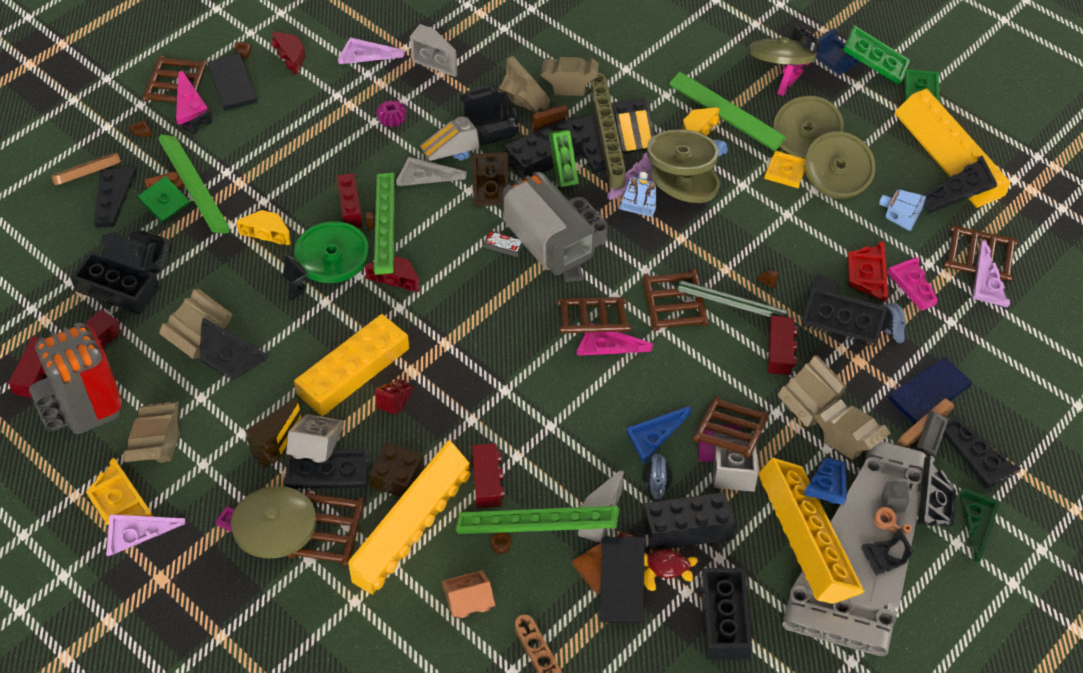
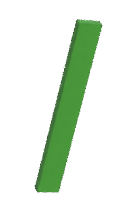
[669,71,786,151]
[158,134,230,233]
[374,173,395,275]
[456,506,619,534]

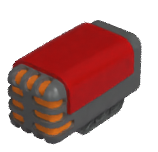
[29,323,122,434]

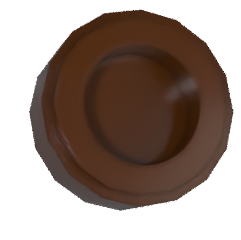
[491,532,512,554]

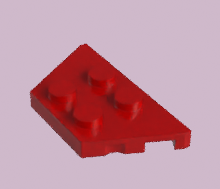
[847,242,888,302]

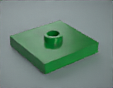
[138,176,190,224]

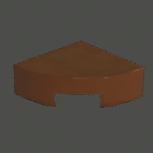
[234,42,252,59]
[128,120,152,137]
[366,212,375,230]
[758,270,779,289]

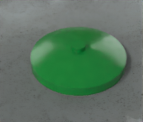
[294,221,369,283]

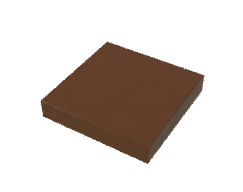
[530,105,568,134]

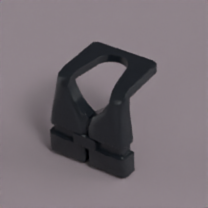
[175,110,212,134]
[283,255,307,300]
[861,529,913,575]

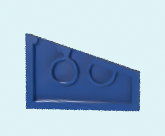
[804,457,847,505]

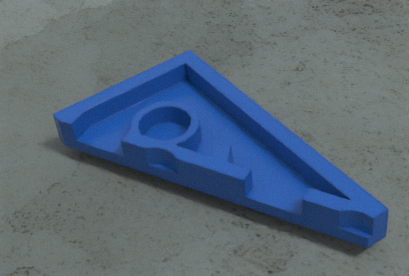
[626,406,691,463]

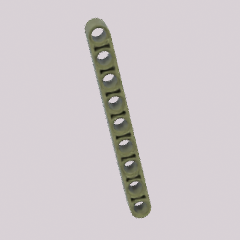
[590,73,625,189]

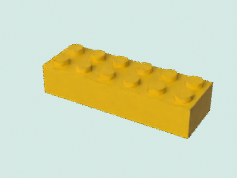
[294,314,409,417]

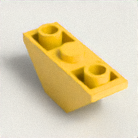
[682,107,720,136]
[236,210,291,246]

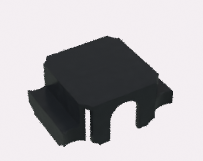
[461,84,519,146]
[101,230,172,271]

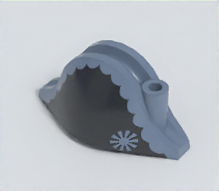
[879,303,906,343]
[642,454,672,501]

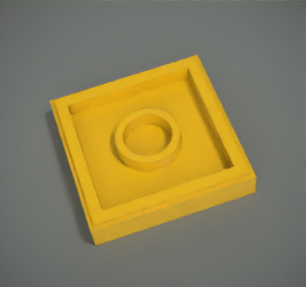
[764,151,805,188]

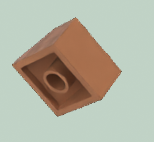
[441,570,495,618]

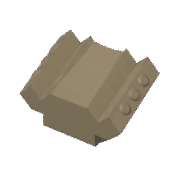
[499,56,550,113]
[540,57,599,96]
[159,289,232,359]
[778,356,847,427]
[813,399,891,460]
[124,401,180,463]

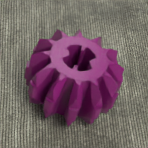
[377,100,406,128]

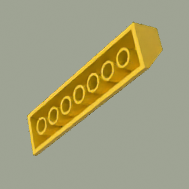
[895,88,1011,208]
[348,440,470,595]
[758,457,864,604]

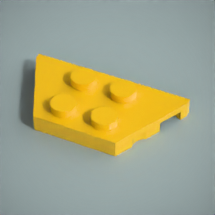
[86,458,153,525]

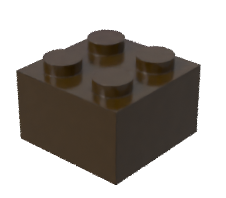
[369,442,424,497]

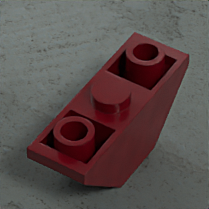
[271,31,305,75]
[365,256,420,292]
[375,379,414,414]

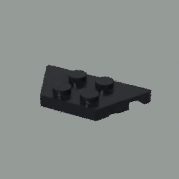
[199,318,269,380]
[918,455,956,527]

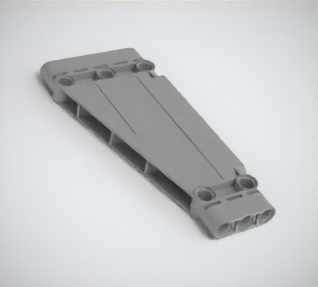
[782,441,927,656]

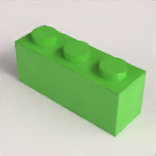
[548,130,579,187]

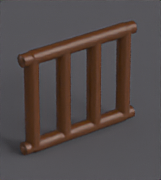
[142,55,207,103]
[944,225,1018,281]
[642,269,709,331]
[557,297,631,333]
[692,396,769,458]
[287,490,365,566]

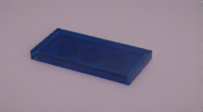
[888,357,973,424]

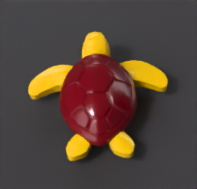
[644,549,698,591]

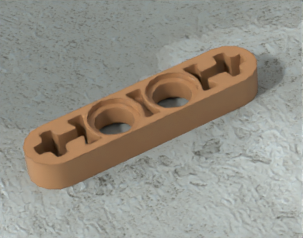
[51,153,121,185]
[896,399,954,449]
[515,615,562,673]

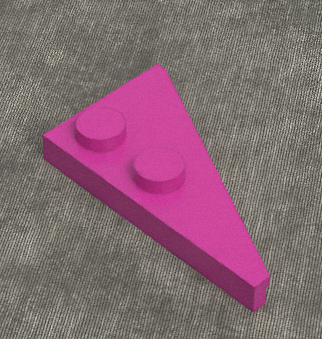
[777,63,810,96]
[176,71,208,125]
[577,323,653,356]

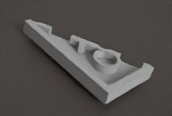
[396,157,467,186]

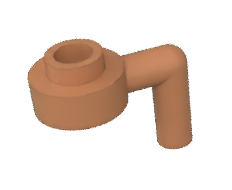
[873,507,912,535]

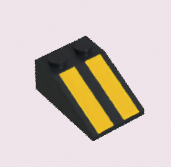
[611,98,654,154]

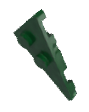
[959,487,1001,563]

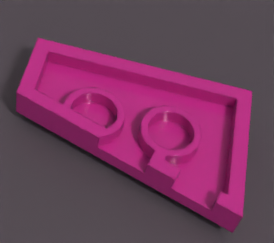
[887,257,938,311]

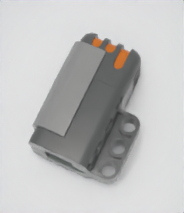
[503,172,608,275]

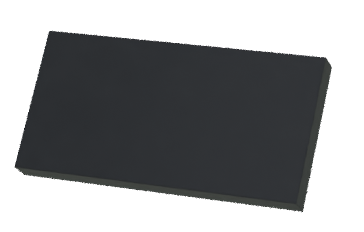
[208,54,257,111]
[285,449,369,489]
[600,537,645,623]

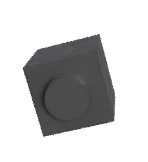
[882,481,910,513]

